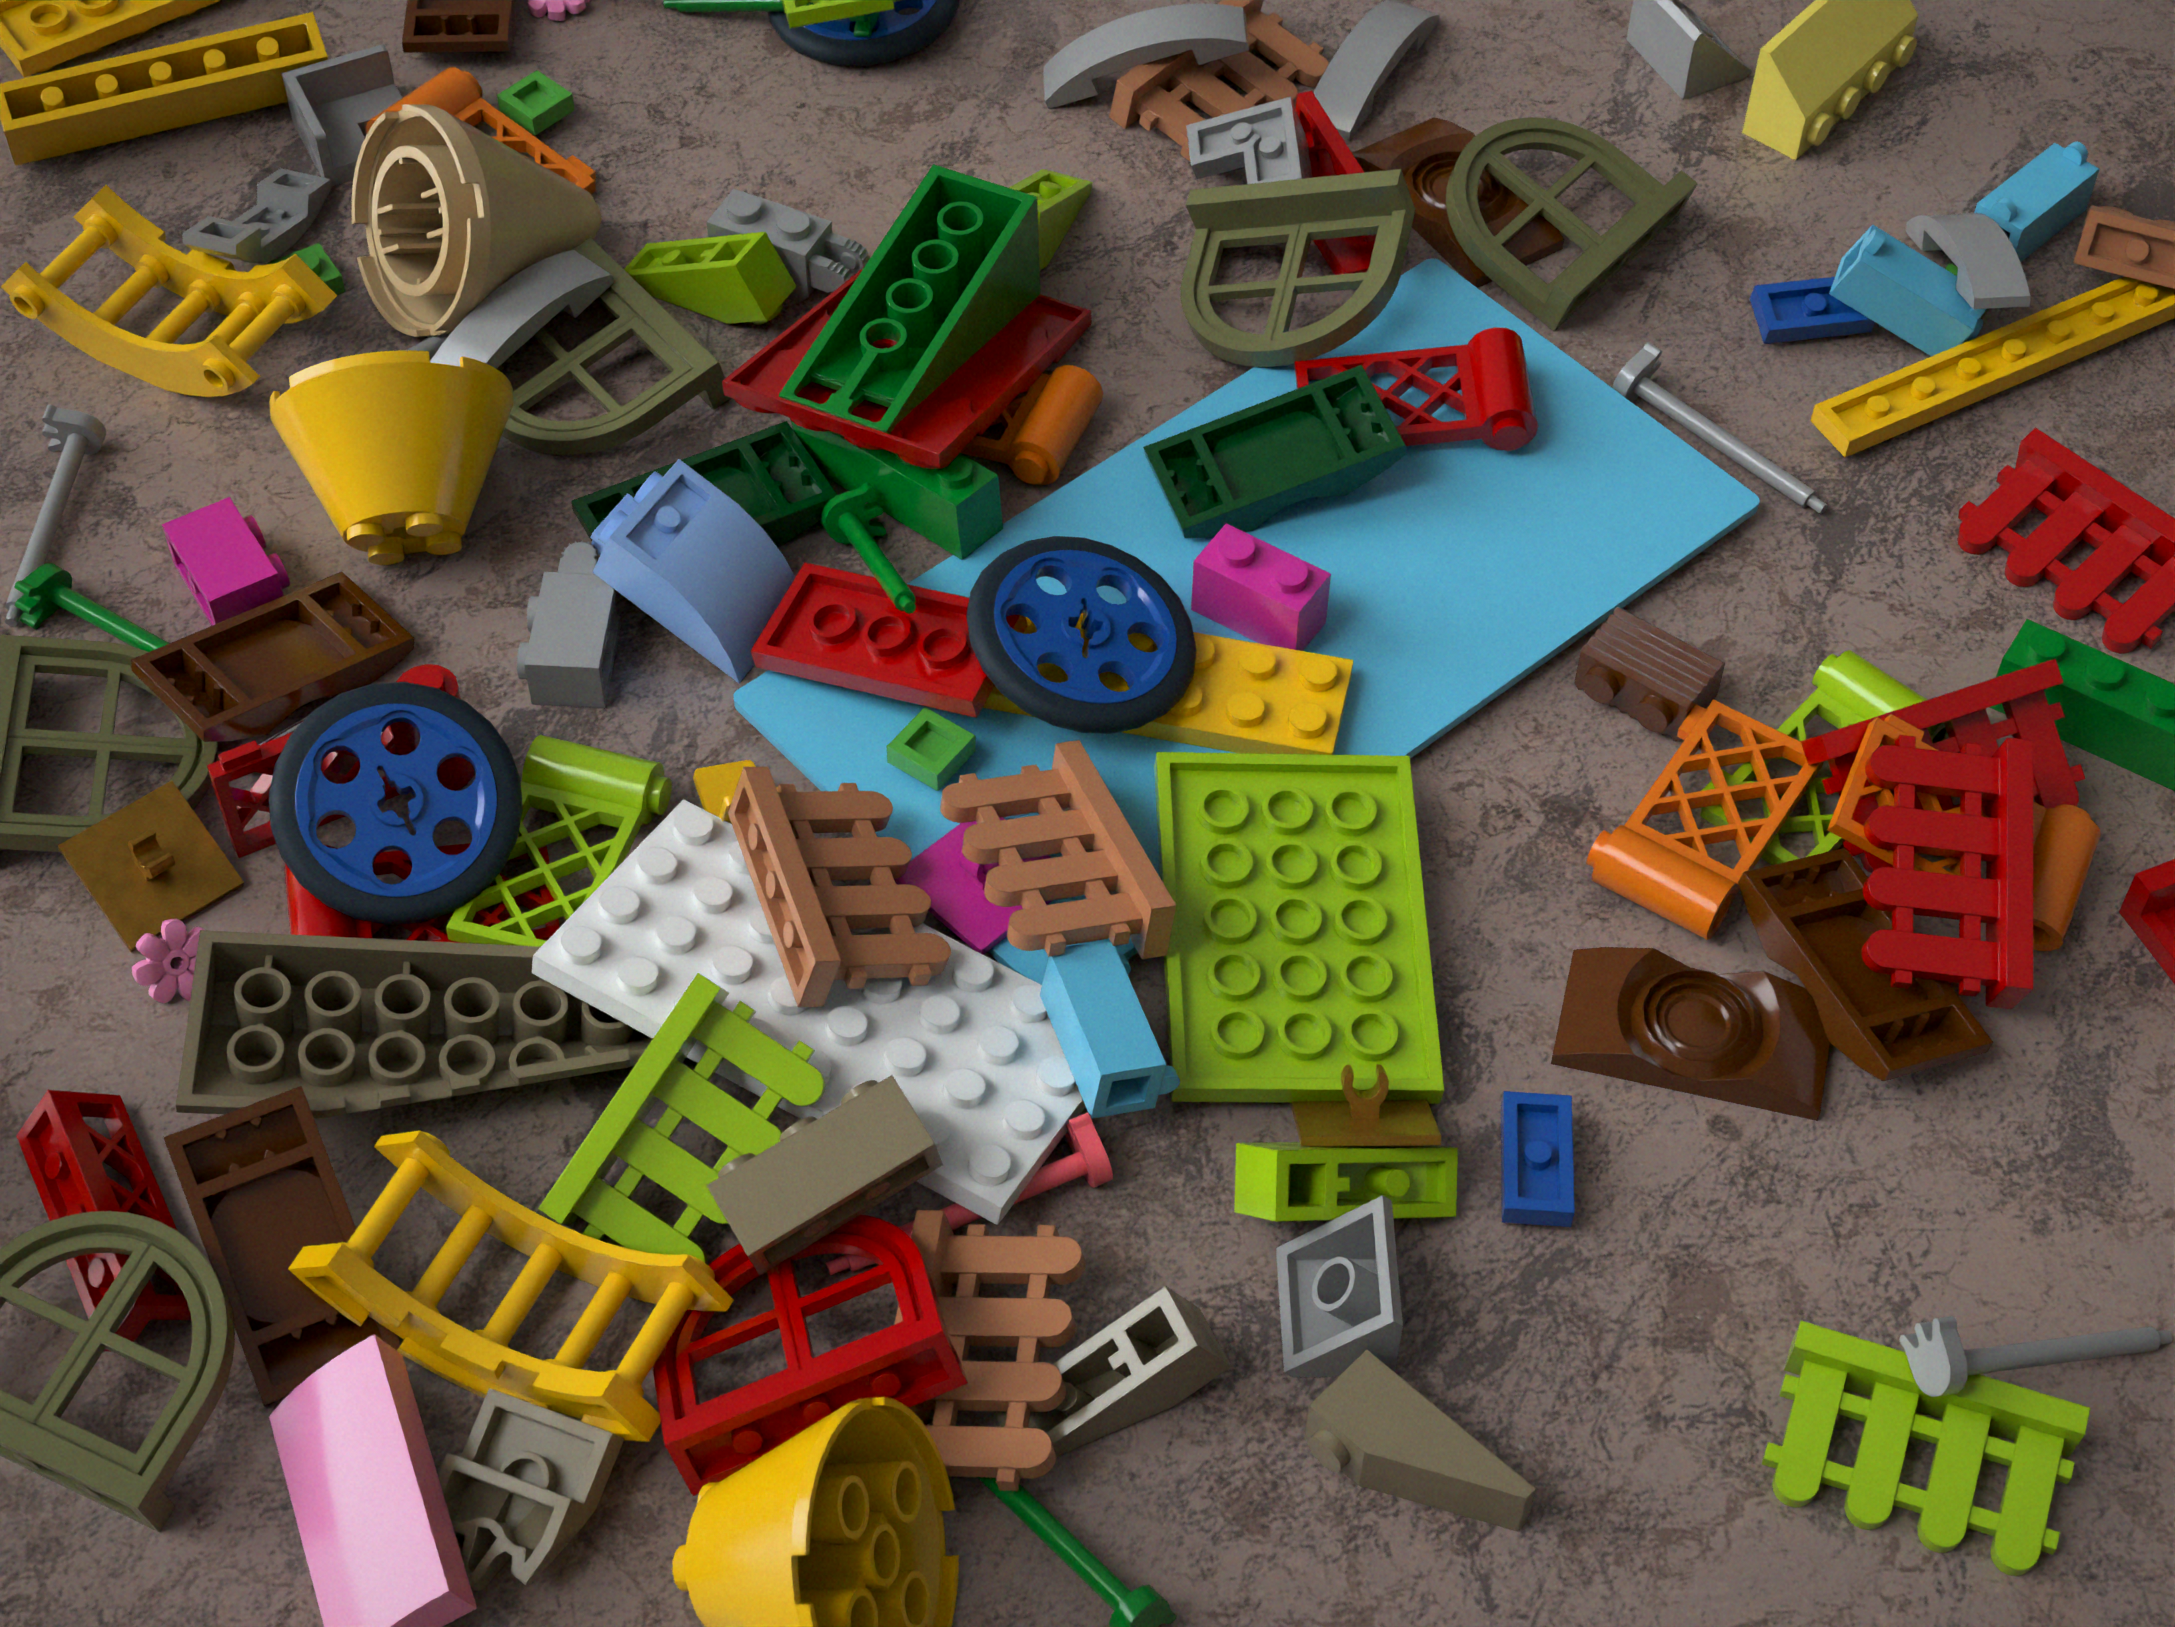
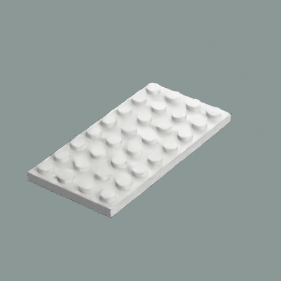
[532,799,1086,1225]

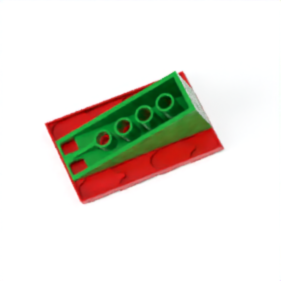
[722,164,1092,469]

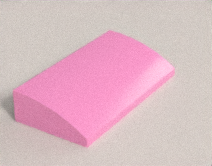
[269,1334,477,1627]

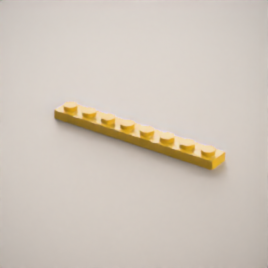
[1811,276,2175,457]

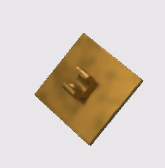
[58,780,244,952]
[1290,1064,1441,1147]

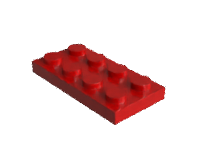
[750,562,1028,718]

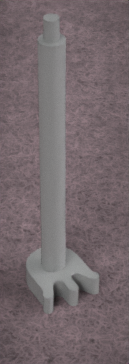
[1612,342,1827,514]
[5,405,106,626]
[1899,1316,2173,1397]

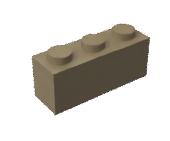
[706,1075,943,1275]

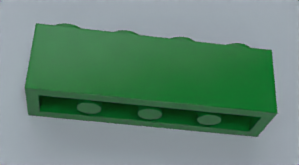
[791,421,1003,560]
[1990,619,2175,791]

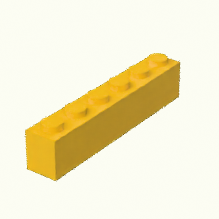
[0,12,328,166]

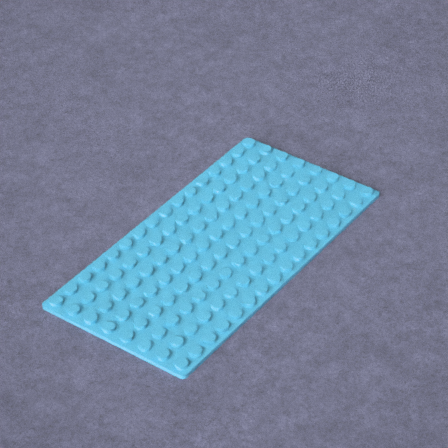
[733,258,1760,985]

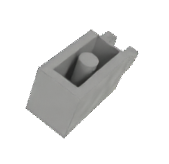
[706,188,870,302]
[517,540,621,708]

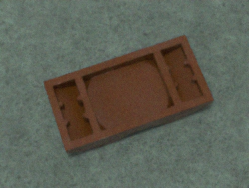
[402,0,516,53]
[1352,117,1564,288]
[131,571,414,742]
[1738,848,1994,1082]
[1551,947,1830,1121]
[163,1086,400,1407]

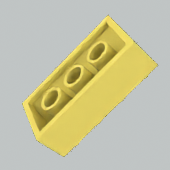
[1742,0,1918,160]

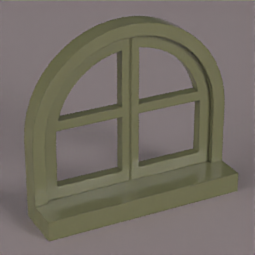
[1446,117,1698,331]
[1180,169,1416,367]
[497,237,730,455]
[0,634,218,852]
[0,1211,235,1533]

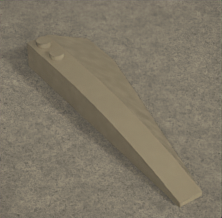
[176,930,687,1118]

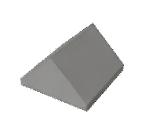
[1626,0,1752,100]
[1276,1195,1403,1377]

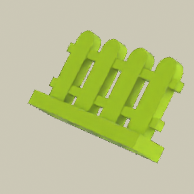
[538,973,825,1264]
[1762,1321,2091,1576]

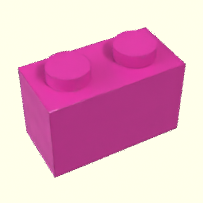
[162,497,290,626]
[1191,523,1331,651]

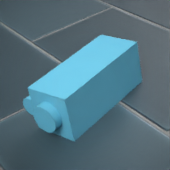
[1974,142,2099,262]
[1829,224,1986,356]
[1040,942,1180,1119]

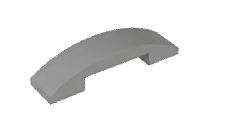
[1314,0,1440,141]
[1043,4,1249,109]
[183,168,331,263]
[1906,213,2031,309]
[430,250,615,369]

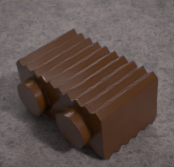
[1574,606,1725,741]

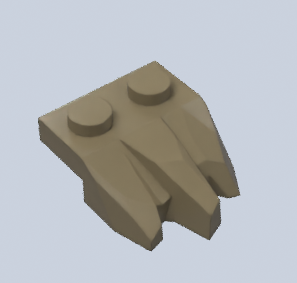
[438,1388,624,1591]

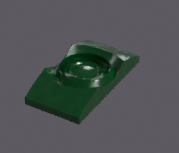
[1143,365,1407,538]
[571,421,837,548]

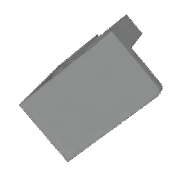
[282,45,402,186]
[1186,97,1312,184]

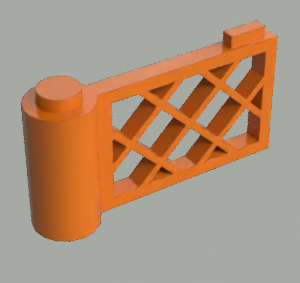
[366,67,596,194]
[960,365,1103,485]
[1586,699,1824,940]
[1827,714,2101,951]

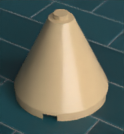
[351,105,601,336]

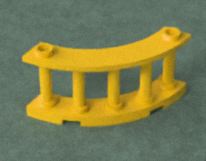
[1,185,338,397]
[288,1130,734,1442]

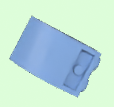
[590,459,795,684]

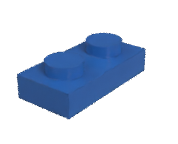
[1750,277,1875,344]
[1501,1091,1575,1227]

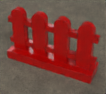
[1957,427,2175,654]
[1800,659,2086,874]
[1861,735,2033,1009]

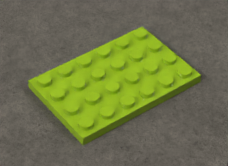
[1154,752,1444,1104]

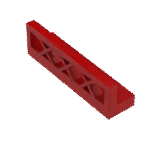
[1296,90,1377,275]
[16,1090,191,1352]

